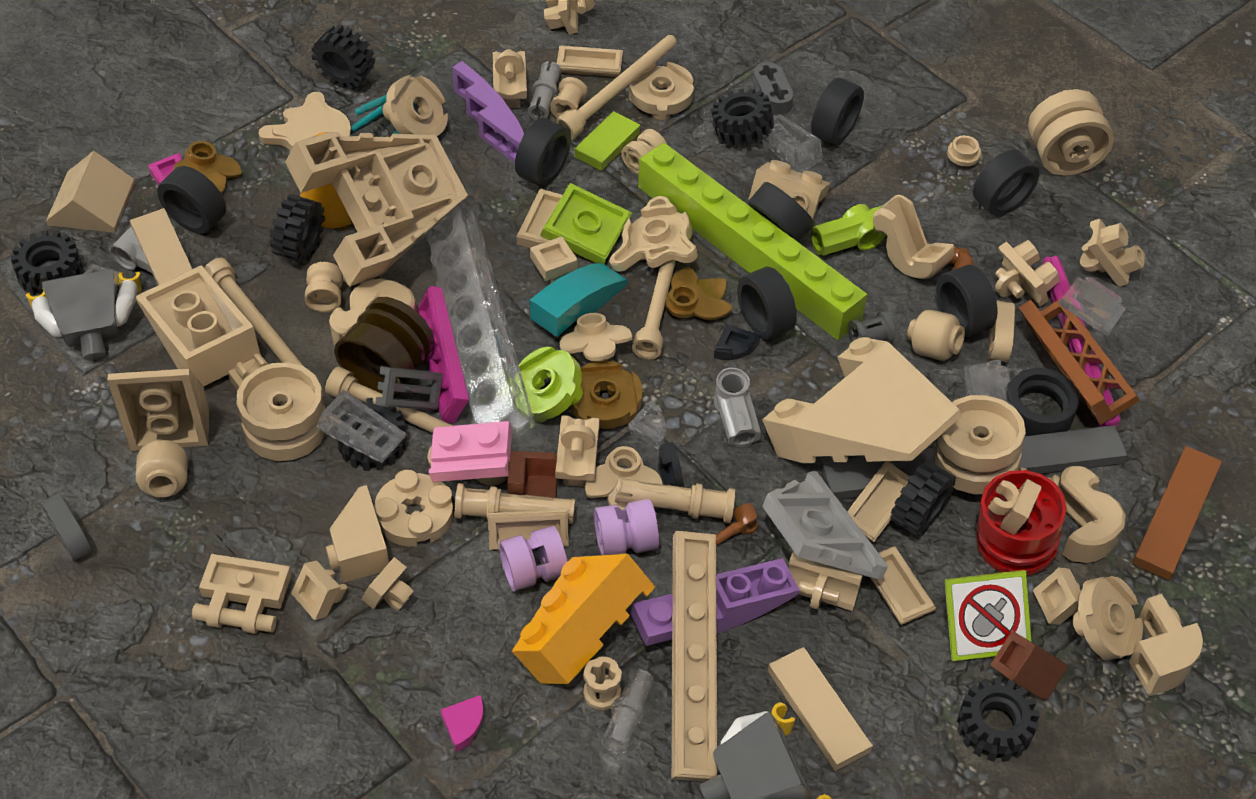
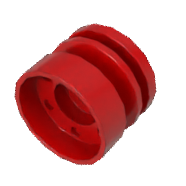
[976,470,1067,576]

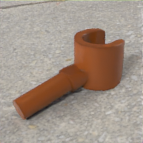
[716,503,758,546]

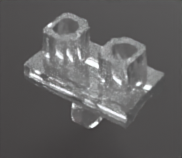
[961,360,1014,407]

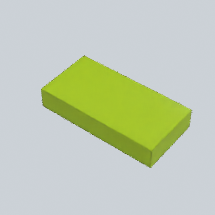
[575,111,640,171]

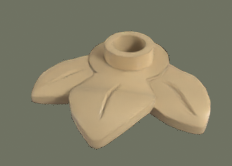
[560,313,632,362]
[585,446,662,509]

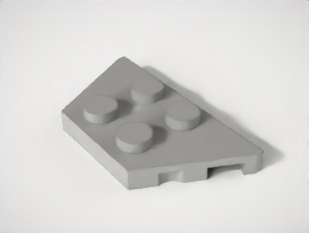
[762,471,888,579]

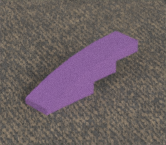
[453,61,524,163]

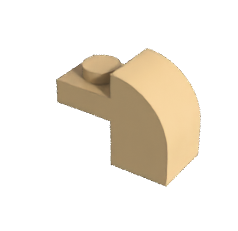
[1129,594,1203,696]

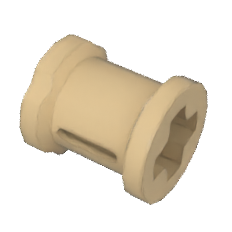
[550,77,588,118]
[583,656,622,710]

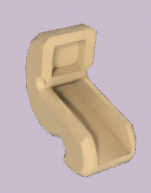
[873,195,955,279]
[329,278,417,346]
[1058,466,1126,563]

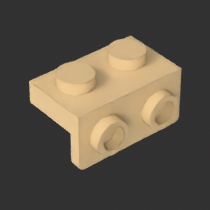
[749,160,831,219]

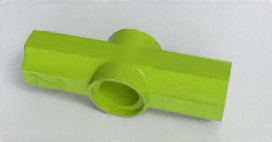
[810,204,887,256]

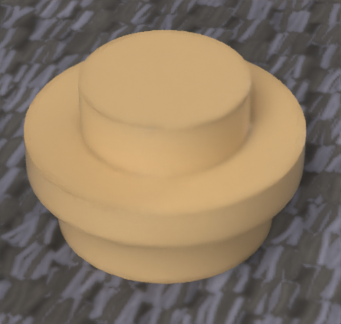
[947,135,981,166]

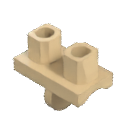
[544,0,595,35]
[493,49,527,108]
[1080,219,1145,287]
[995,240,1060,307]
[555,416,600,487]
[788,552,863,611]

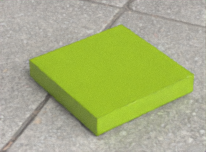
[540,183,632,264]

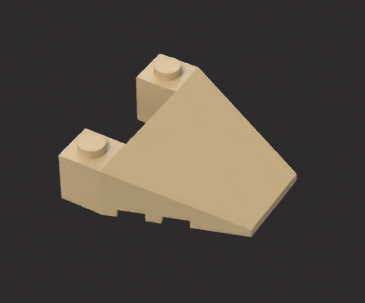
[285,132,468,287]
[762,337,962,463]

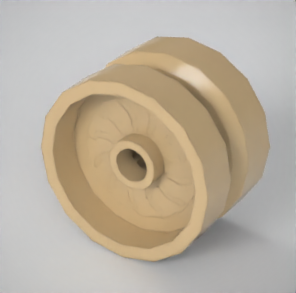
[1027,89,1114,176]
[236,362,327,461]
[935,395,1026,494]

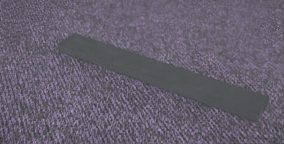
[821,425,1127,500]

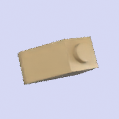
[325,485,389,583]

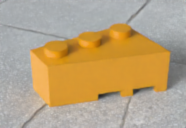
[512,554,655,684]

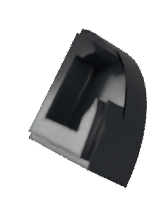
[714,324,761,360]
[658,442,684,487]

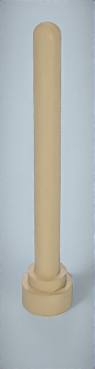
[556,35,677,140]
[204,258,303,366]
[632,260,676,360]
[325,367,453,433]

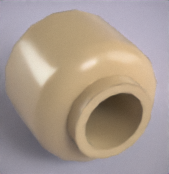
[907,310,965,361]
[136,440,188,497]

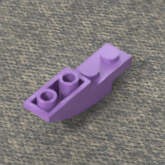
[630,558,800,646]

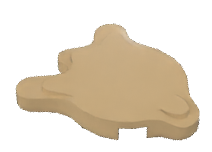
[259,92,351,152]
[610,196,698,271]

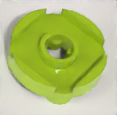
[510,347,583,423]

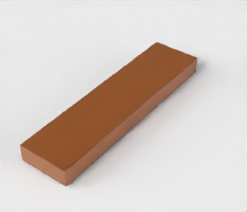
[1132,446,1222,581]

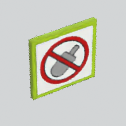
[945,570,1031,661]

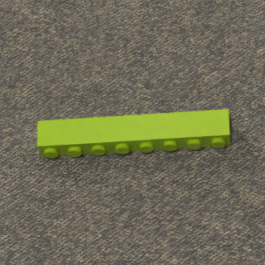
[638,142,868,341]

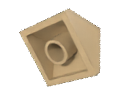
[46,151,135,233]

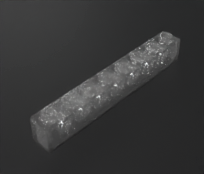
[425,200,536,439]

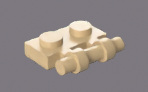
[192,554,292,634]

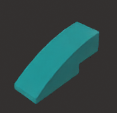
[530,262,628,337]

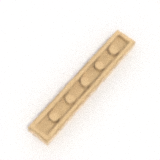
[671,531,717,782]

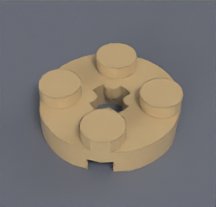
[629,62,694,120]
[383,75,448,136]
[374,470,453,547]
[1073,576,1143,660]

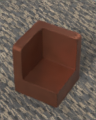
[508,451,557,498]
[990,630,1069,700]

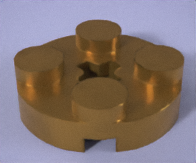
[569,361,643,429]

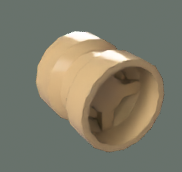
[621,129,667,175]
[305,262,343,312]

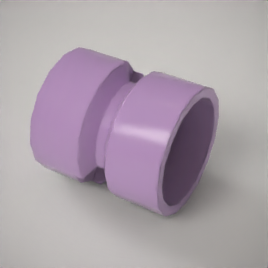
[594,499,659,555]
[499,526,567,591]

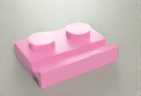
[429,421,513,482]

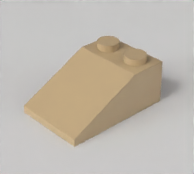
[135,265,260,386]
[107,369,210,451]

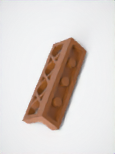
[1018,298,1139,425]

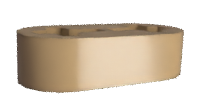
[988,300,1015,363]

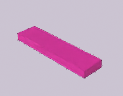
[417,286,469,423]

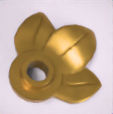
[173,141,242,193]
[665,267,732,320]

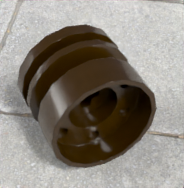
[334,297,435,396]

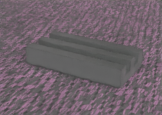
[375,366,443,410]

